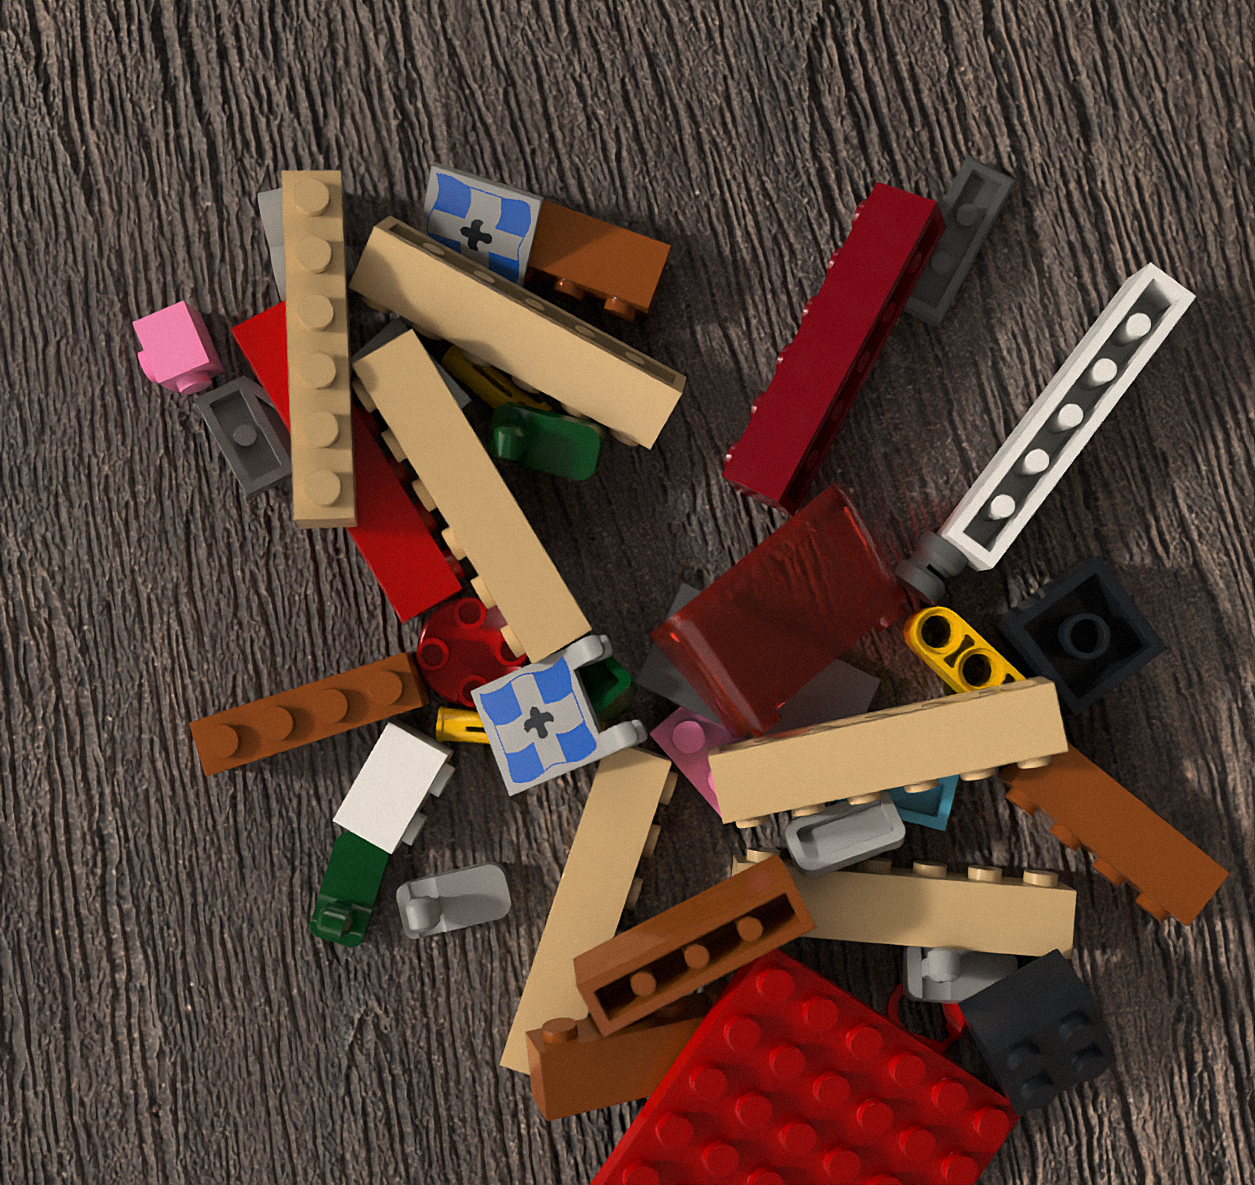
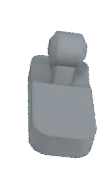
[786,790,905,878]
[396,861,513,939]
[902,946,1018,1004]

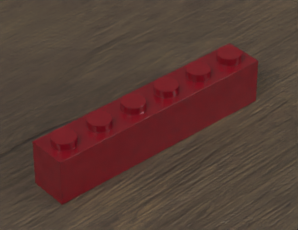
[721,182,946,517]

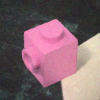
[132,300,225,395]

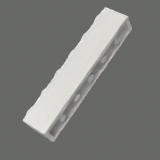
[936,262,1196,572]

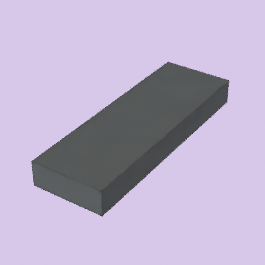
[903,155,1016,328]

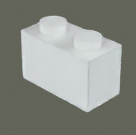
[332,719,455,854]

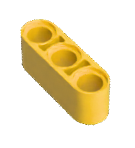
[903,606,1026,694]

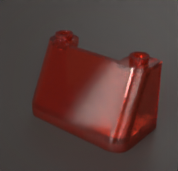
[649,480,907,738]

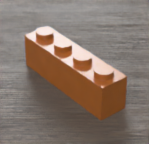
[524,200,671,322]
[189,651,432,777]
[997,742,1230,926]
[573,854,816,1037]
[525,982,729,1121]

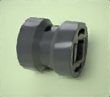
[891,529,969,607]

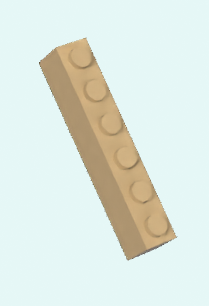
[281,170,358,529]
[348,216,687,449]
[351,329,592,664]
[708,676,1069,828]
[500,745,678,1075]
[732,847,1076,959]

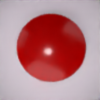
[416,597,527,708]

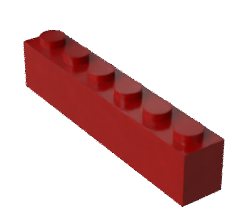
[230,300,465,626]

